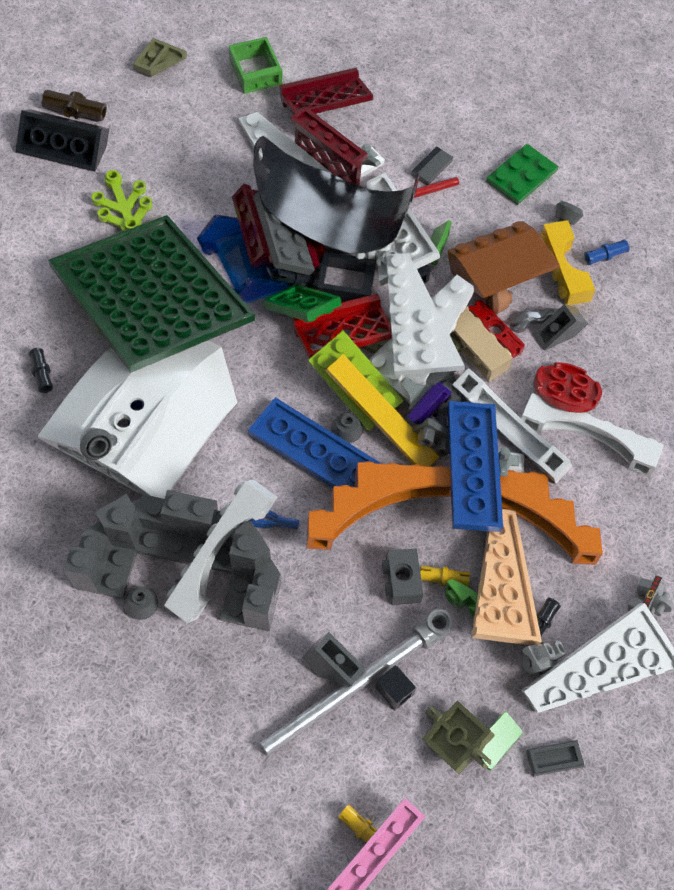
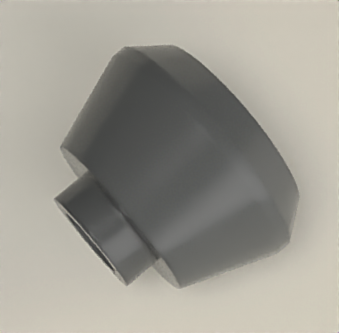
[555,201,583,225]
[331,413,363,443]
[80,427,113,460]
[124,587,158,620]

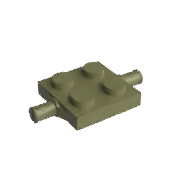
[422,700,495,775]

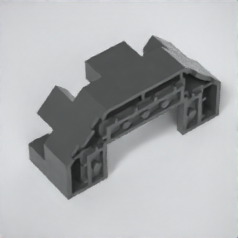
[64,490,281,632]

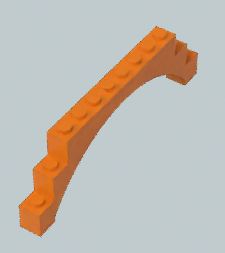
[306,461,603,565]

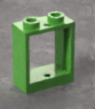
[229,36,283,94]

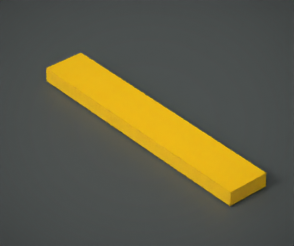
[325,354,439,467]

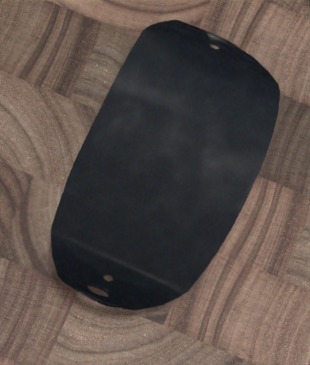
[253,136,421,253]

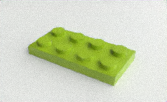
[308,331,404,431]

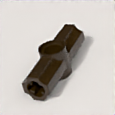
[41,90,107,121]

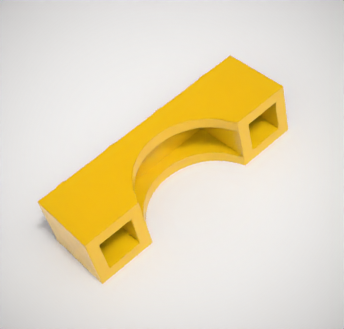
[539,220,595,305]

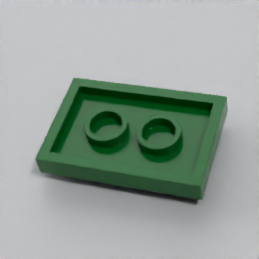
[486,143,559,205]
[263,285,342,322]

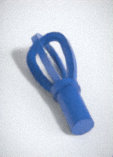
[248,510,300,529]

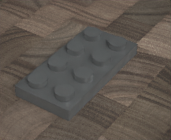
[253,191,315,275]

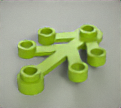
[91,170,153,232]

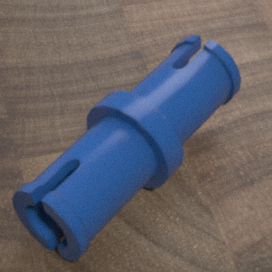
[584,239,630,265]

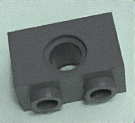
[382,548,423,605]

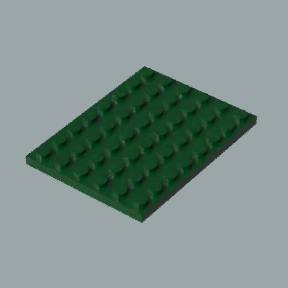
[48,215,255,373]

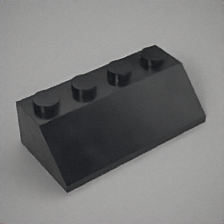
[15,109,110,172]

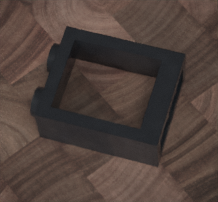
[313,251,376,303]

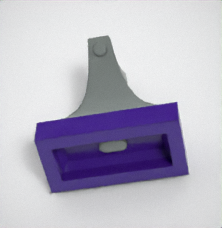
[400,377,452,425]

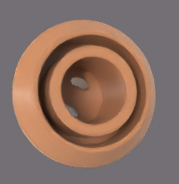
[486,289,512,314]

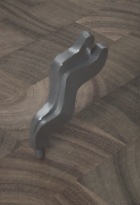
[508,308,558,333]

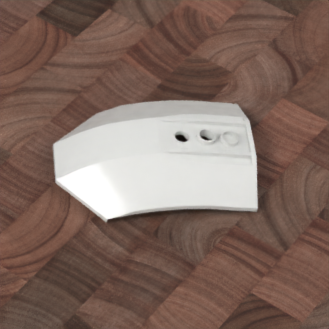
[38,340,238,499]

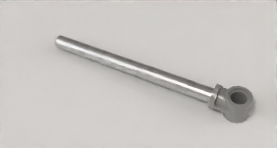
[259,609,452,756]

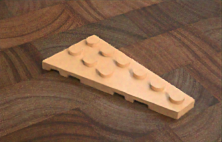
[471,509,542,646]

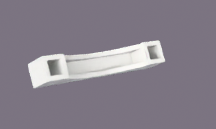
[452,368,572,484]
[521,393,664,477]
[164,480,278,624]

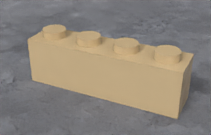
[451,306,513,382]

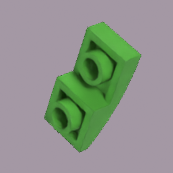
[445,579,478,618]

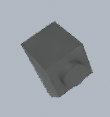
[532,304,588,350]
[302,632,365,687]

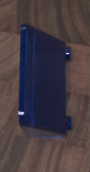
[197,214,291,304]

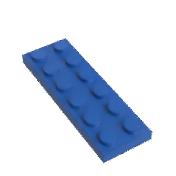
[248,397,382,488]
[447,401,503,532]

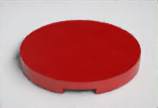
[533,362,602,413]

